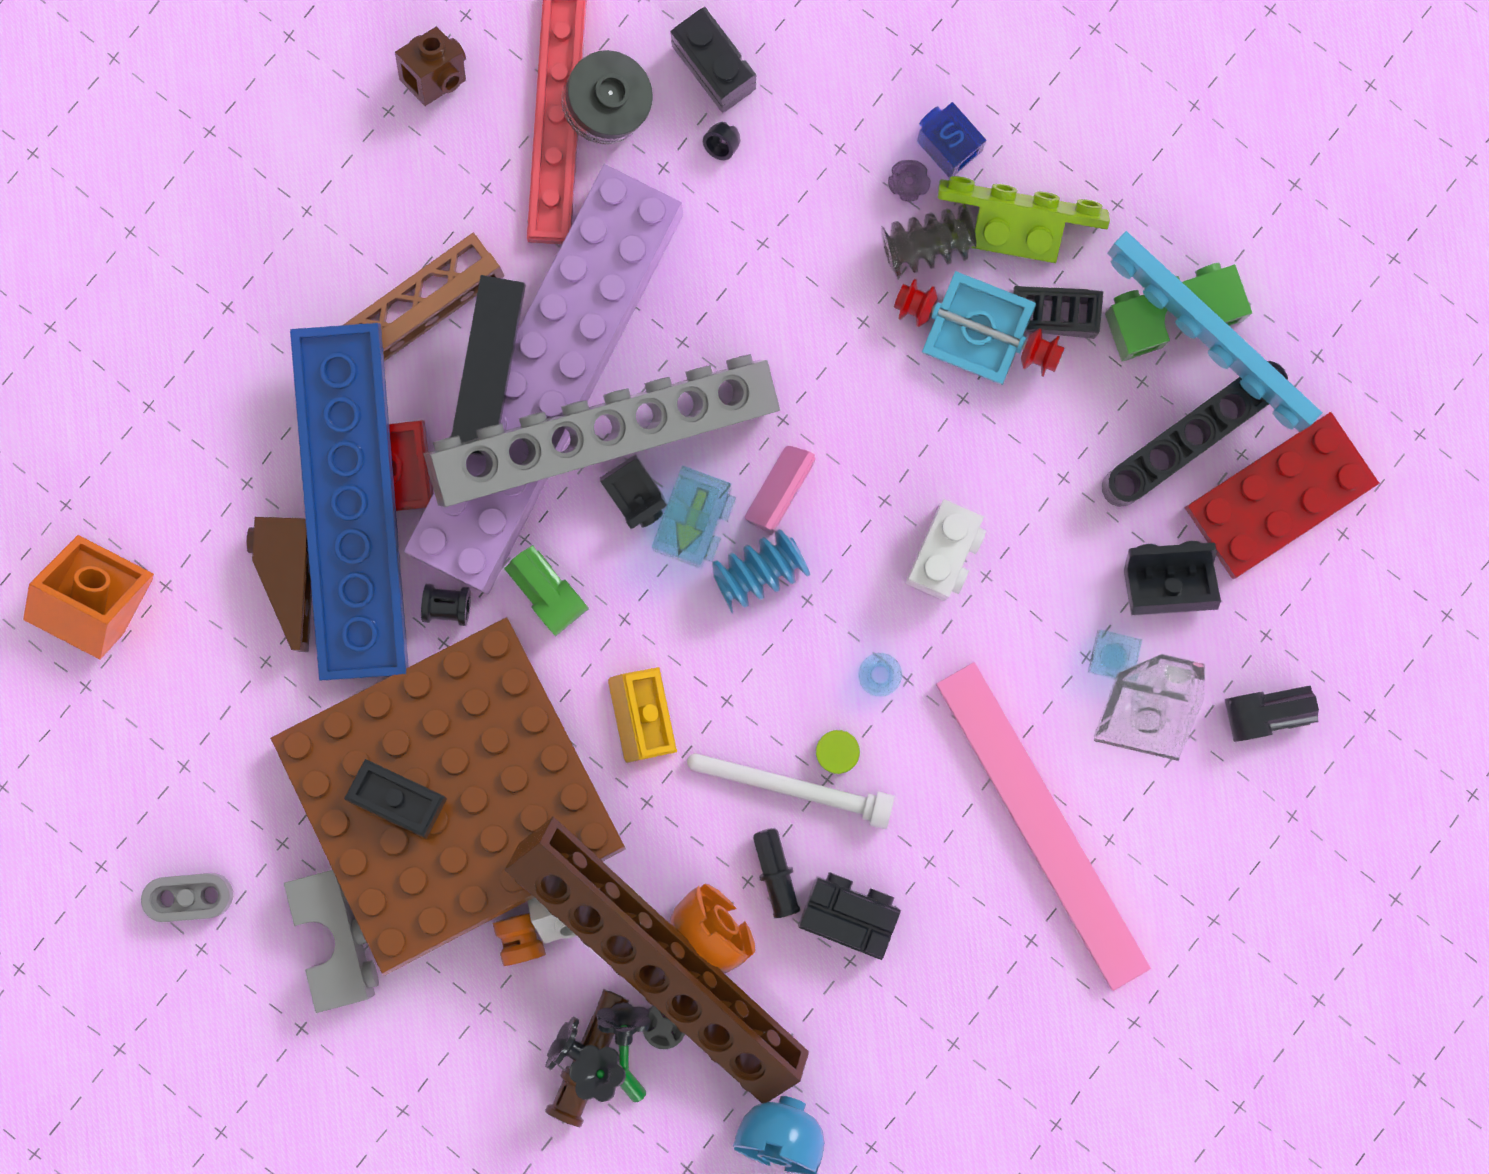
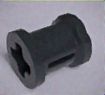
[421,583,471,626]

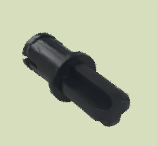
[753,828,801,918]

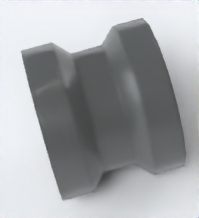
[643,1006,685,1049]

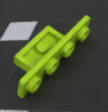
[937,176,1110,263]

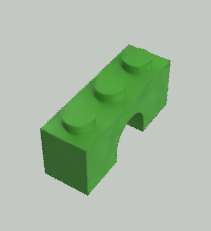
[1105,263,1252,362]

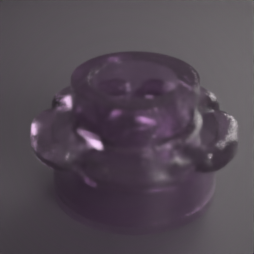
[888,160,931,202]

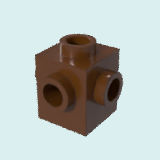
[395,26,466,106]

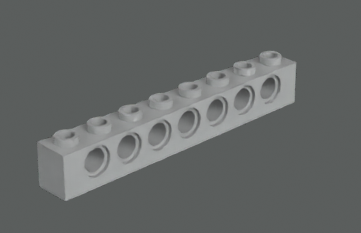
[423,354,780,507]

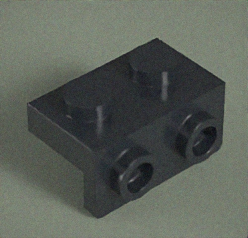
[1124,541,1221,615]

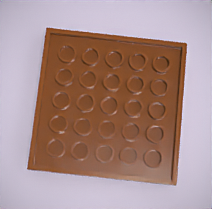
[270,617,626,976]

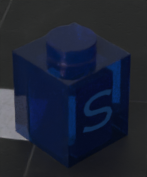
[917,102,987,178]

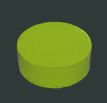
[816,730,860,774]

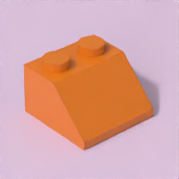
[23,535,154,660]

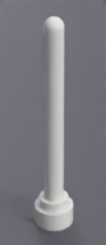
[687,753,895,830]

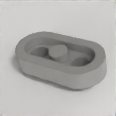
[141,873,233,922]

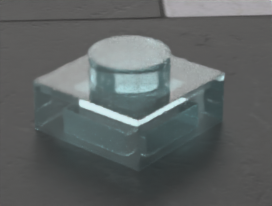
[1087,629,1142,683]

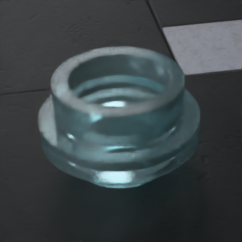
[858,653,902,697]

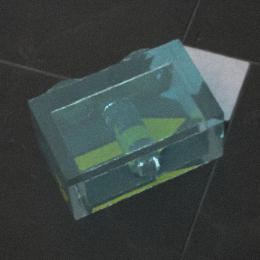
[652,465,737,569]

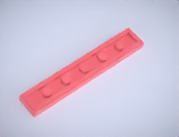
[527,0,587,244]

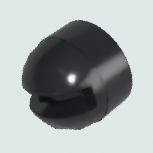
[702,122,741,161]

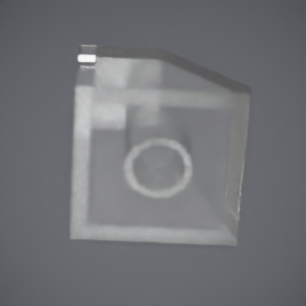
[1094,654,1205,761]

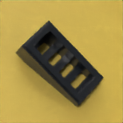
[1013,286,1103,339]

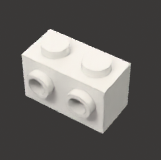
[905,499,987,601]

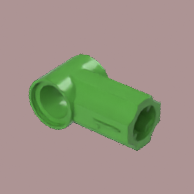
[504,545,589,636]

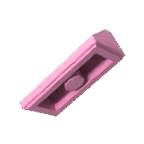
[745,446,815,534]

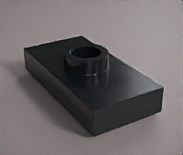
[344,759,447,839]

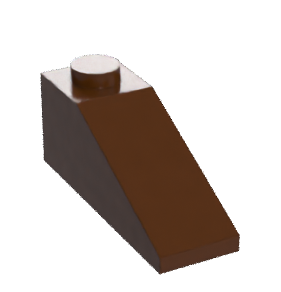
[246,517,312,652]

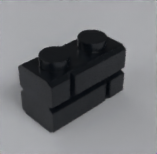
[670,7,757,113]
[798,872,901,960]

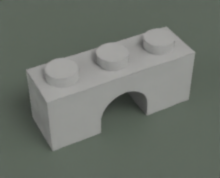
[284,870,379,1013]

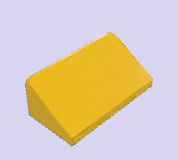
[608,667,677,763]

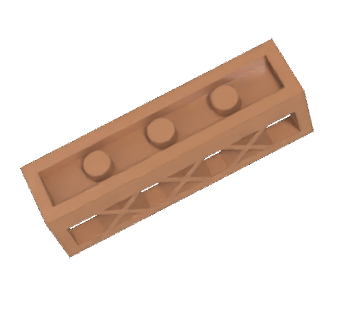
[343,232,505,362]

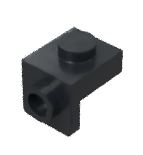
[600,454,667,529]

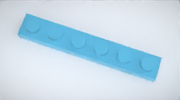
[1107,231,1323,432]

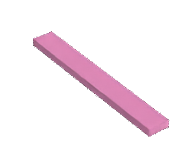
[936,662,1151,991]

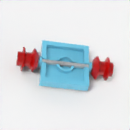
[894,271,1065,385]

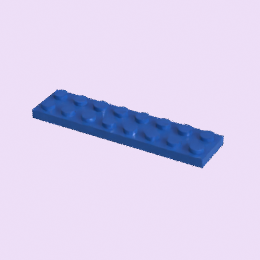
[290,323,409,681]

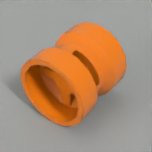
[492,912,546,966]

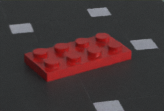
[1184,412,1380,579]

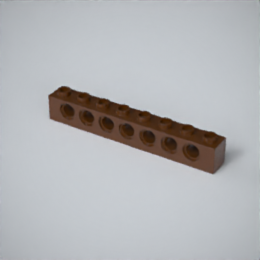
[505,816,809,1103]

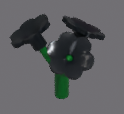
[545,1003,651,1102]

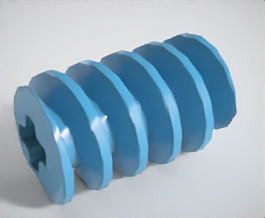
[712,529,811,614]

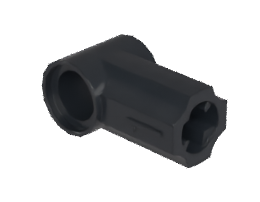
[1225,685,1319,742]

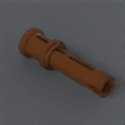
[545,989,629,1127]

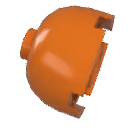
[670,884,755,973]

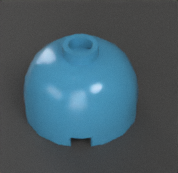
[733,1096,825,1174]

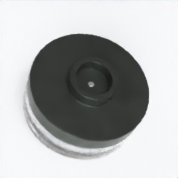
[561,50,653,144]

